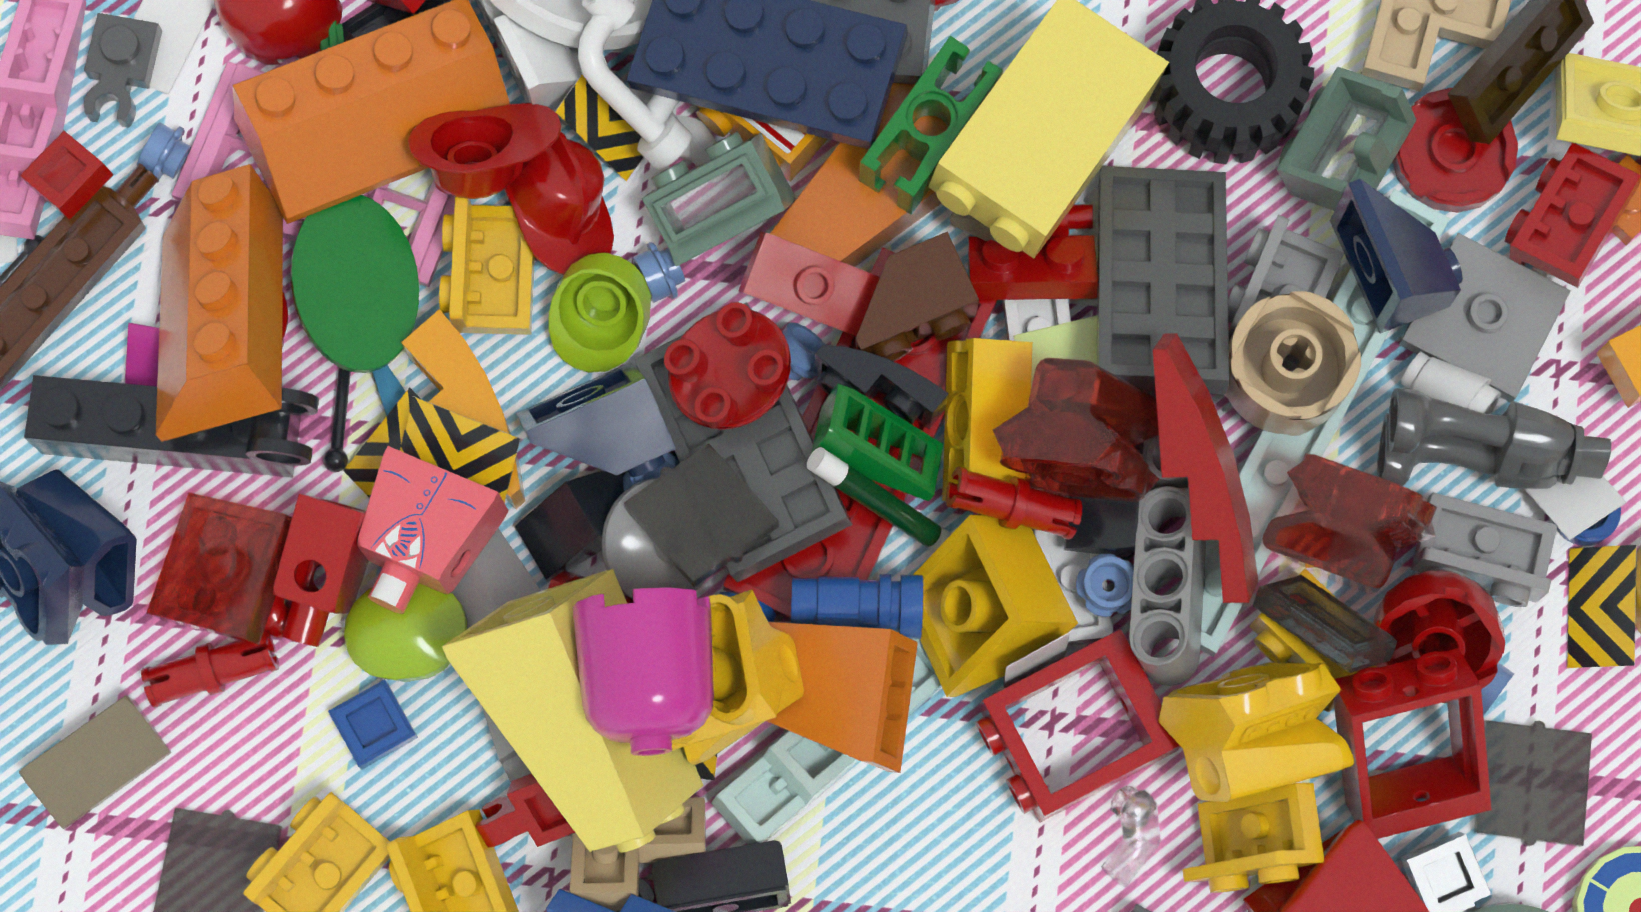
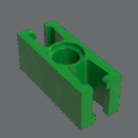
[859,36,1003,215]

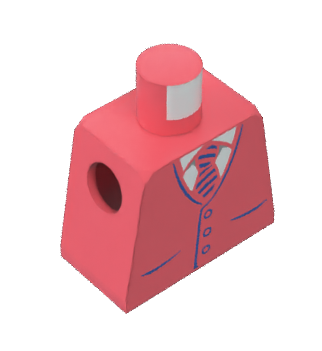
[357,446,509,614]

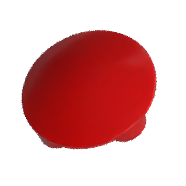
[664,302,791,430]

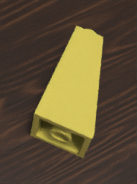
[928,0,1169,258]
[442,569,704,853]

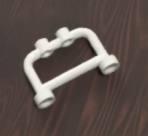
[578,0,692,169]

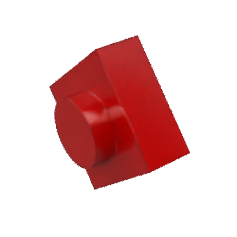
[20,131,114,220]

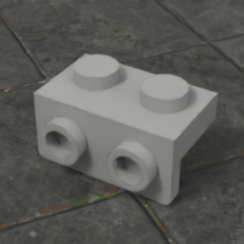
[1228,215,1344,371]
[1411,492,1558,607]

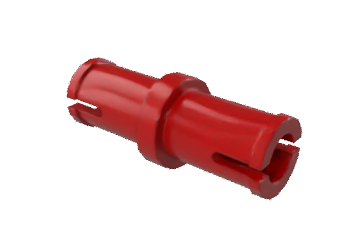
[946,466,1082,540]
[141,630,279,708]

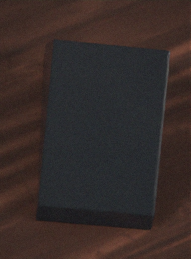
[515,470,625,582]

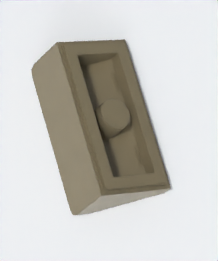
[19,695,172,829]

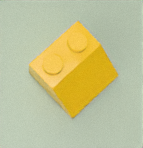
[913,515,1078,697]

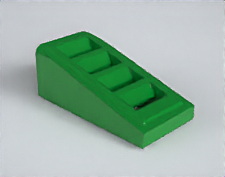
[811,383,944,501]

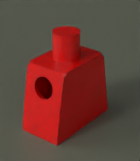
[273,494,369,647]

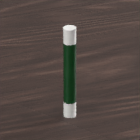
[807,447,952,552]

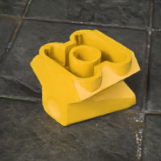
[672,590,804,765]
[1159,662,1354,802]

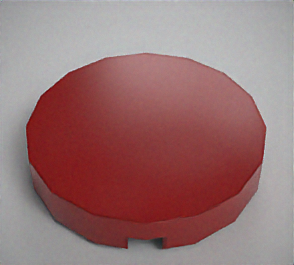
[1392,88,1518,213]

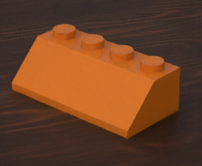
[232,0,510,224]
[156,164,283,442]

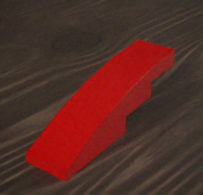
[1153,333,1258,603]

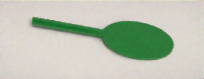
[291,21,419,373]

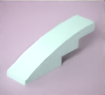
[711,639,942,845]

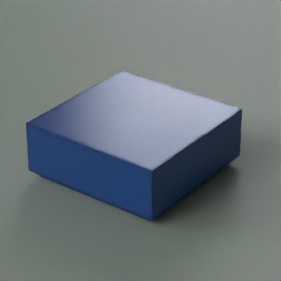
[328,679,418,770]

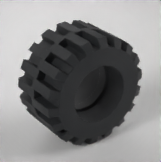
[1150,0,1315,164]

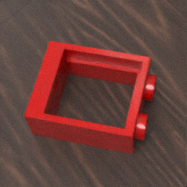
[975,629,1181,823]
[1333,648,1492,839]

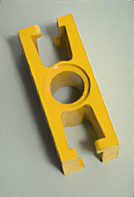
[942,338,1033,501]

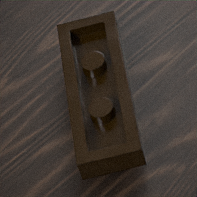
[1448,0,1594,144]

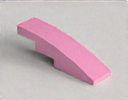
[0,0,86,240]

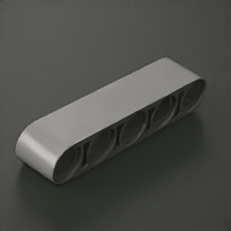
[1129,391,1206,686]

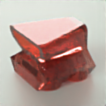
[993,358,1160,502]
[1262,453,1437,594]

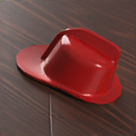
[408,103,562,199]
[504,132,614,275]

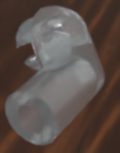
[1101,786,1161,888]

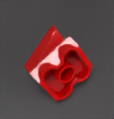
[1243,819,1430,912]

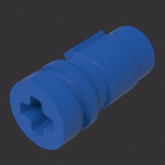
[791,574,923,639]

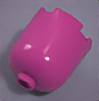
[573,588,714,756]

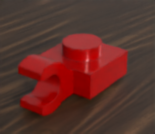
[475,773,575,848]

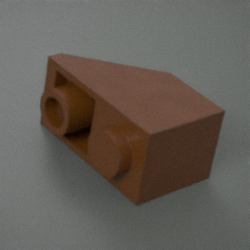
[855,231,979,362]

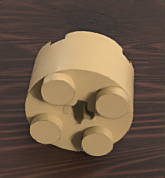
[1224,291,1361,436]

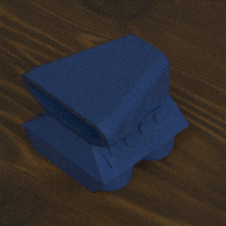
[0,470,137,645]

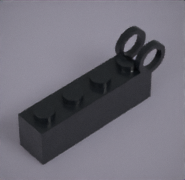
[24,375,319,478]

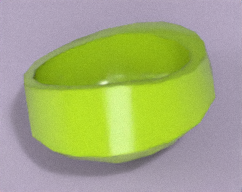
[548,252,651,373]
[344,583,467,682]

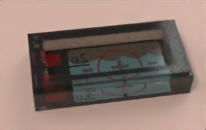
[1253,575,1398,673]

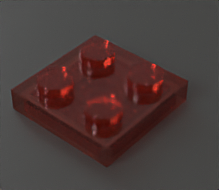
[146,492,292,645]

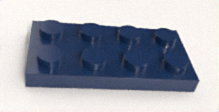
[627,0,908,149]

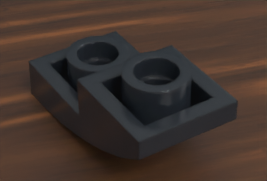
[814,344,949,430]

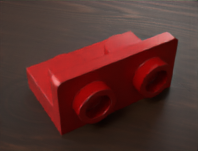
[1504,143,1641,288]

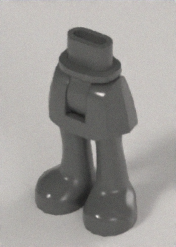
[1377,388,1611,491]

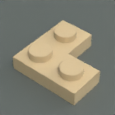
[1361,0,1511,92]
[570,797,706,911]

